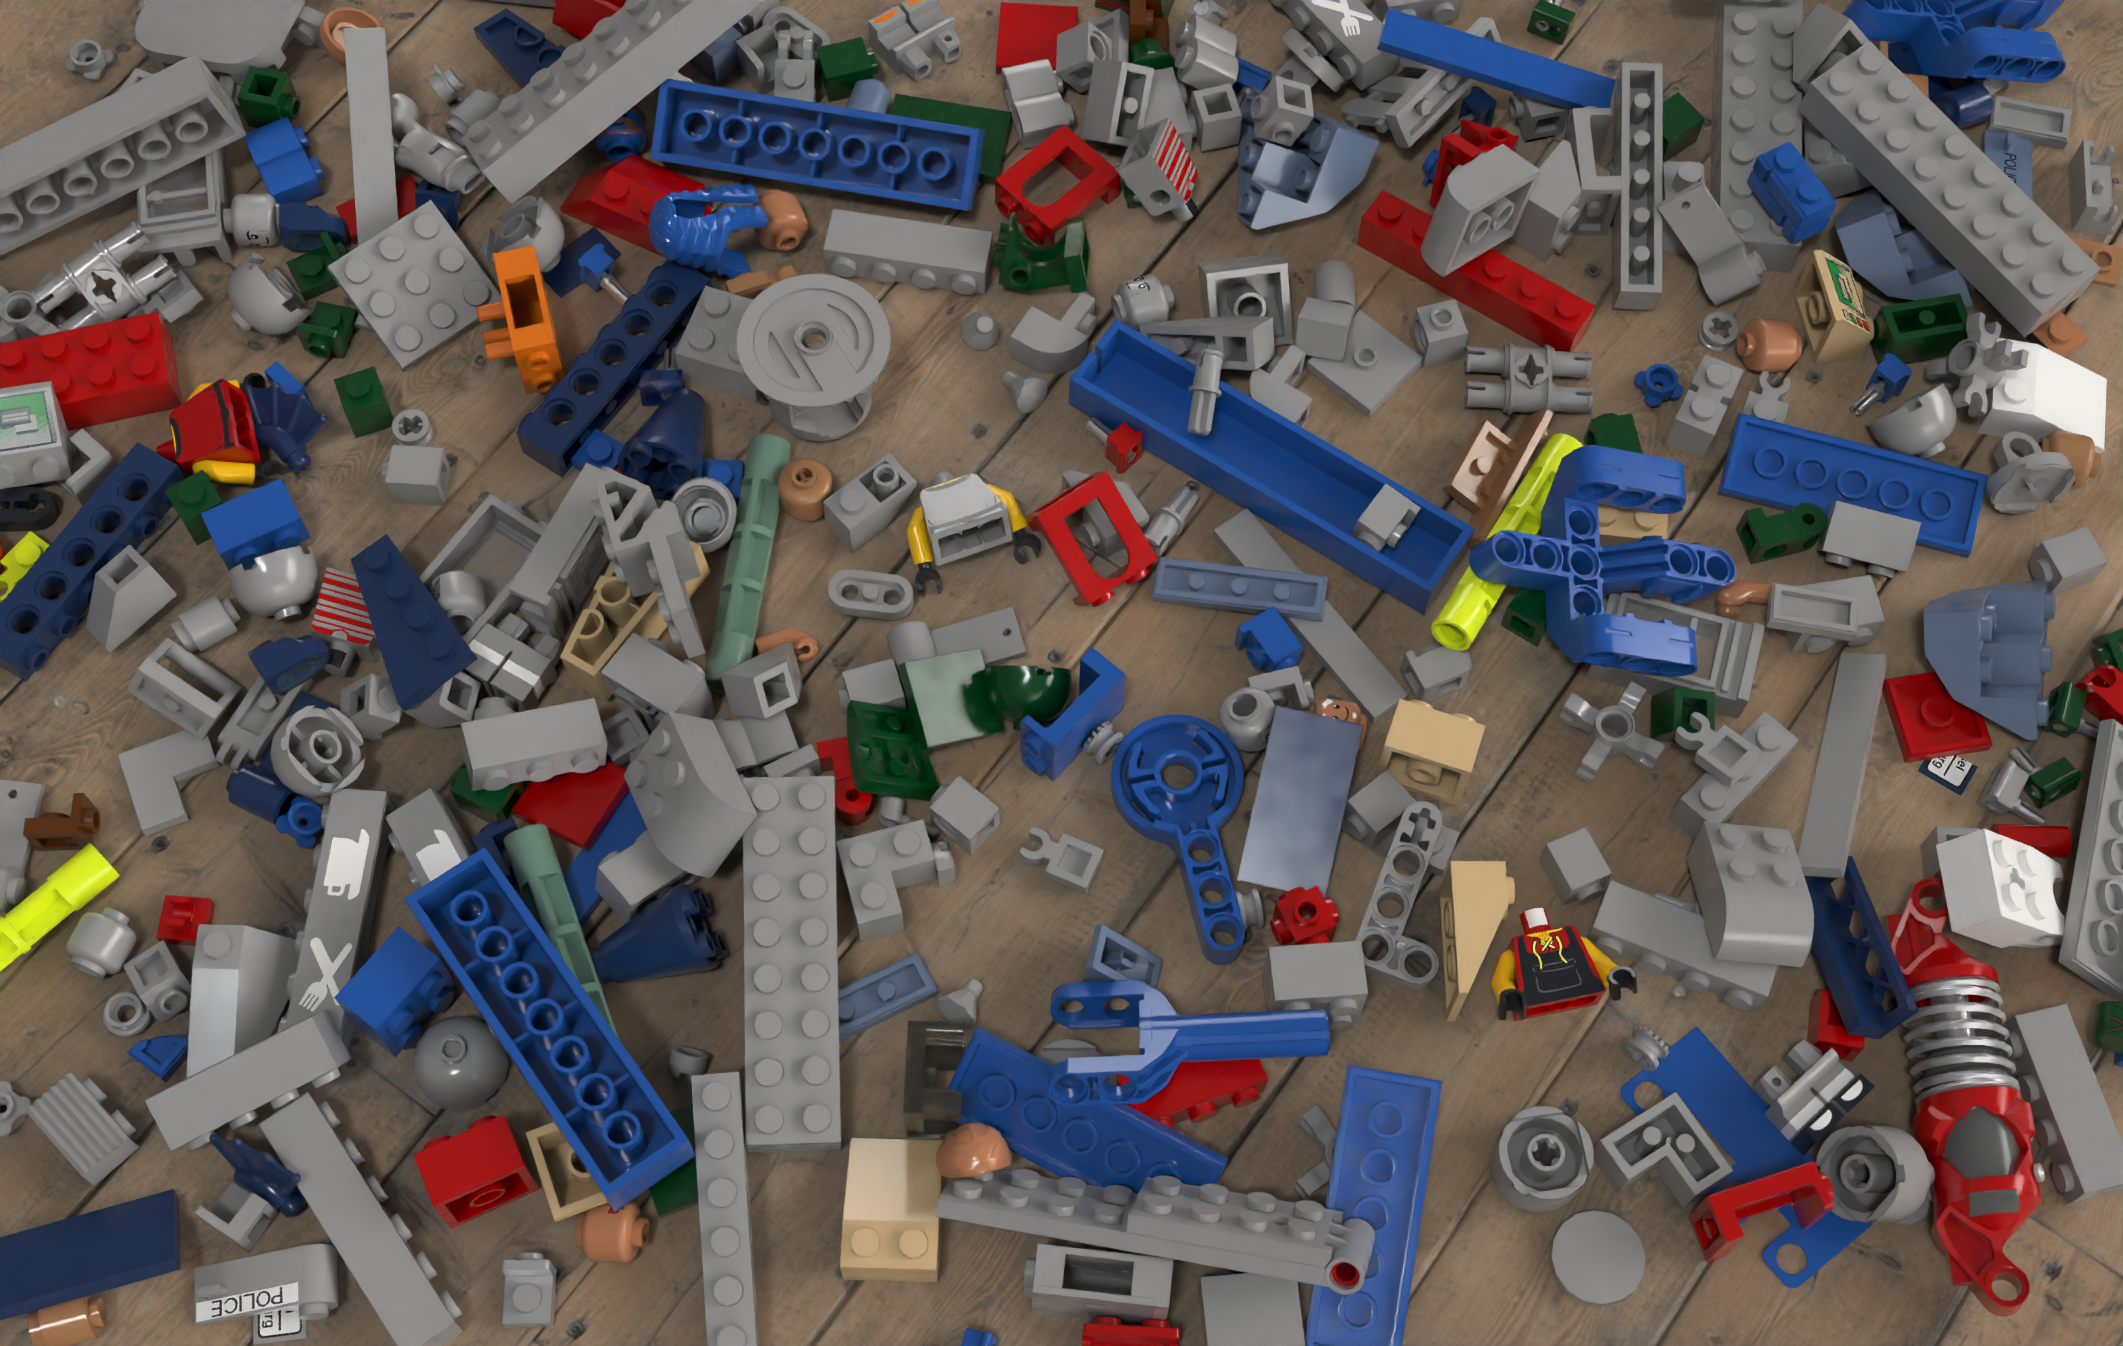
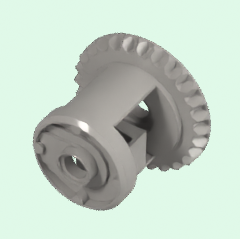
[736,274,891,441]

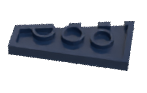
[474,8,566,89]
[351,534,478,711]

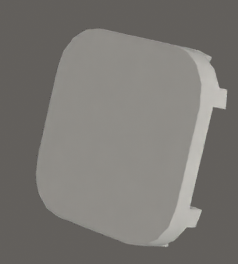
[134,0,306,84]

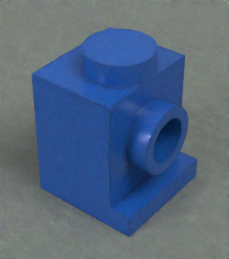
[1235,606,1303,673]

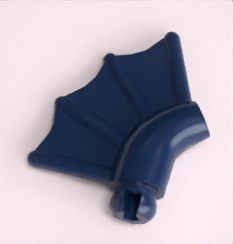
[245,382,328,472]
[209,1134,305,1218]

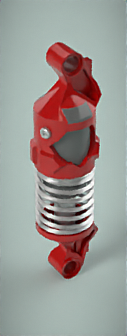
[1885,877,2045,1317]

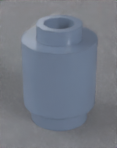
[846,79,891,114]

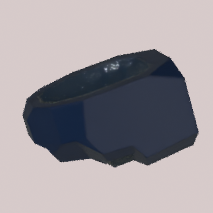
[279,201,349,252]
[247,635,330,695]

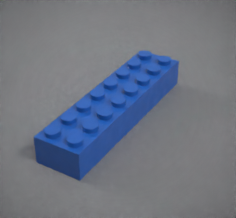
[650,79,985,211]
[404,847,696,1212]

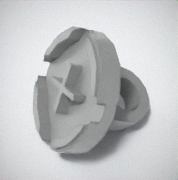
[1272,27,1345,92]
[1986,431,2075,514]

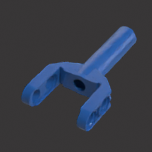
[1048,980,1330,1106]

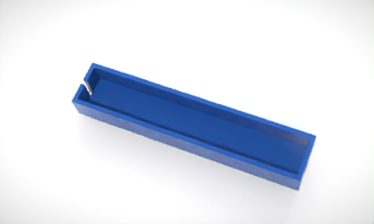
[1069,319,1475,615]

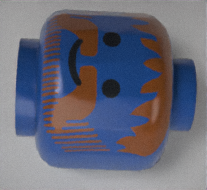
[594,106,646,162]

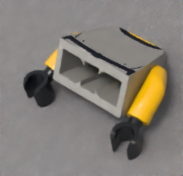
[907,472,1041,597]

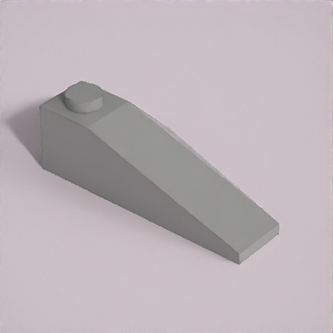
[186,924,299,1078]

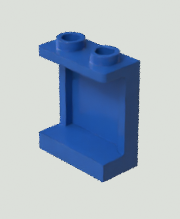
[1020,647,1125,781]

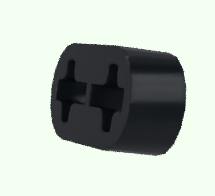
[0,487,59,532]

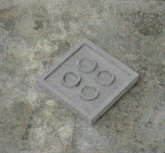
[327,200,502,371]

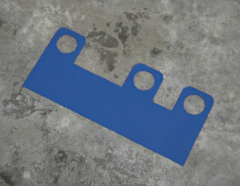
[1621,1027,1873,1288]

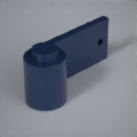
[1888,42,1993,129]
[226,691,340,825]

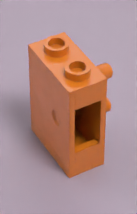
[476,245,565,394]

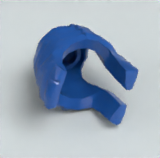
[648,183,769,279]

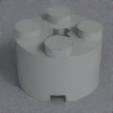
[1490,1106,1594,1213]
[1816,1126,1935,1222]

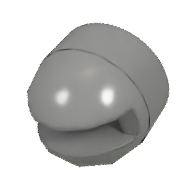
[669,1046,708,1083]

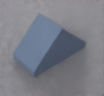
[1085,924,1163,989]

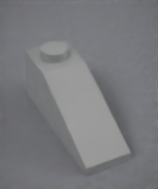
[1139,315,1275,370]

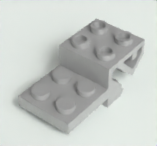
[591,473,706,658]

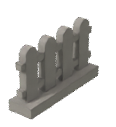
[1341,17,1503,148]

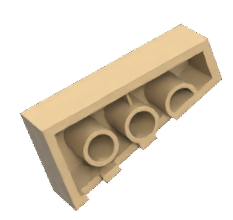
[560,540,711,702]

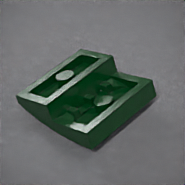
[847,700,939,801]

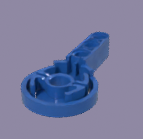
[1111,714,1245,965]

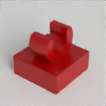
[156,895,215,946]

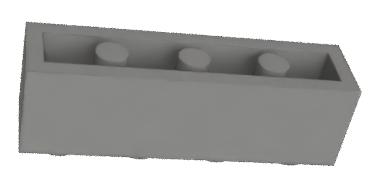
[823,209,993,295]
[1587,880,1778,1011]
[2003,1004,2123,1205]
[145,1009,351,1151]

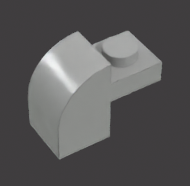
[1010,292,1098,374]
[1248,345,1313,428]

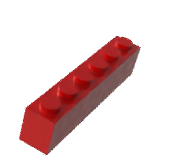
[1356,189,1595,352]

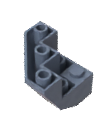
[1237,86,1379,230]
[1834,187,1976,308]
[1923,580,2056,740]

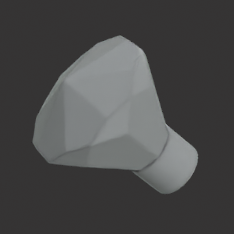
[961,312,1000,351]
[1002,371,1048,413]
[936,979,983,1030]

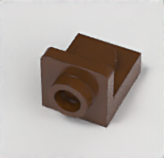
[1128,0,1168,53]
[23,793,100,851]

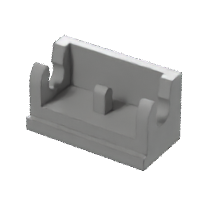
[2068,140,2119,235]

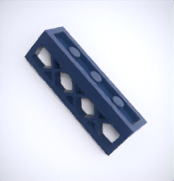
[1804,856,1919,1039]

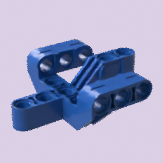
[1841,0,2066,83]
[1469,445,1736,677]

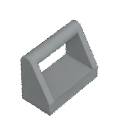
[127,638,242,740]

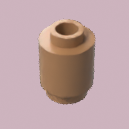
[27,1295,107,1346]

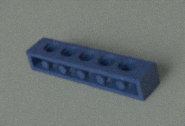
[516,260,712,478]
[0,442,185,682]

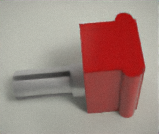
[1086,417,1143,474]

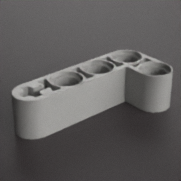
[1355,801,1443,990]

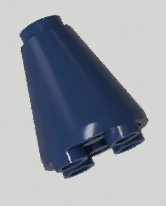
[618,388,706,501]
[591,883,727,984]

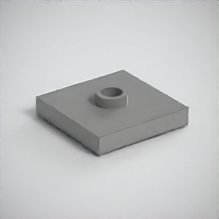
[1306,310,1423,417]

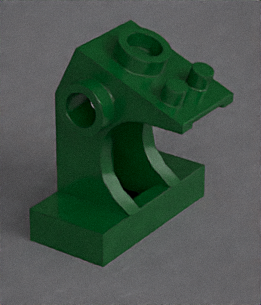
[993,212,1091,294]

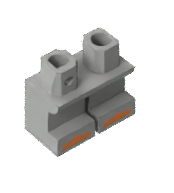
[868,0,962,81]

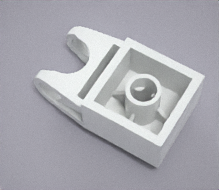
[1936,829,2066,948]

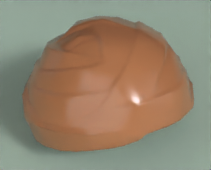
[320,7,381,66]
[936,1122,1012,1178]

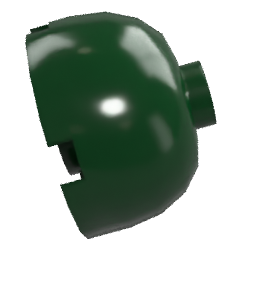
[984,665,1072,731]

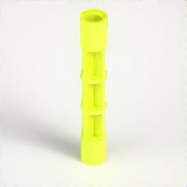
[1431,433,1583,651]
[0,843,120,972]

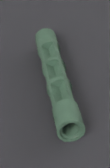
[705,434,792,696]
[503,824,619,1039]

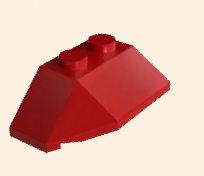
[560,154,712,273]

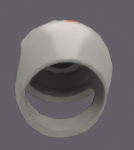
[671,477,737,553]

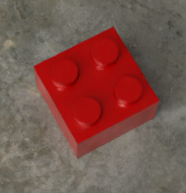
[413,1115,540,1229]

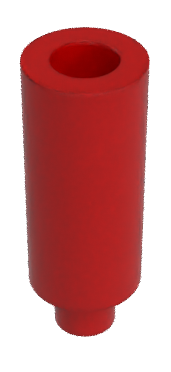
[1990,824,2071,858]

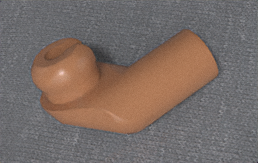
[1715,581,1772,619]
[754,626,818,662]

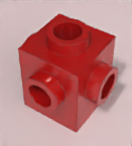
[1270,886,1339,946]

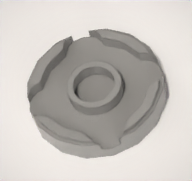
[1548,1210,1646,1308]

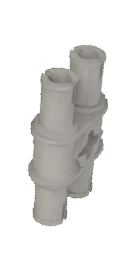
[30,220,178,331]
[1464,343,1593,415]

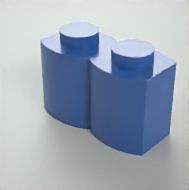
[243,117,325,203]

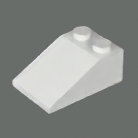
[1977,338,2107,454]

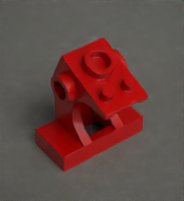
[1429,119,1518,208]

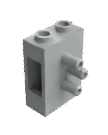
[1023,1240,1174,1325]

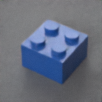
[334,926,457,1058]

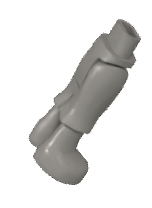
[390,93,485,194]

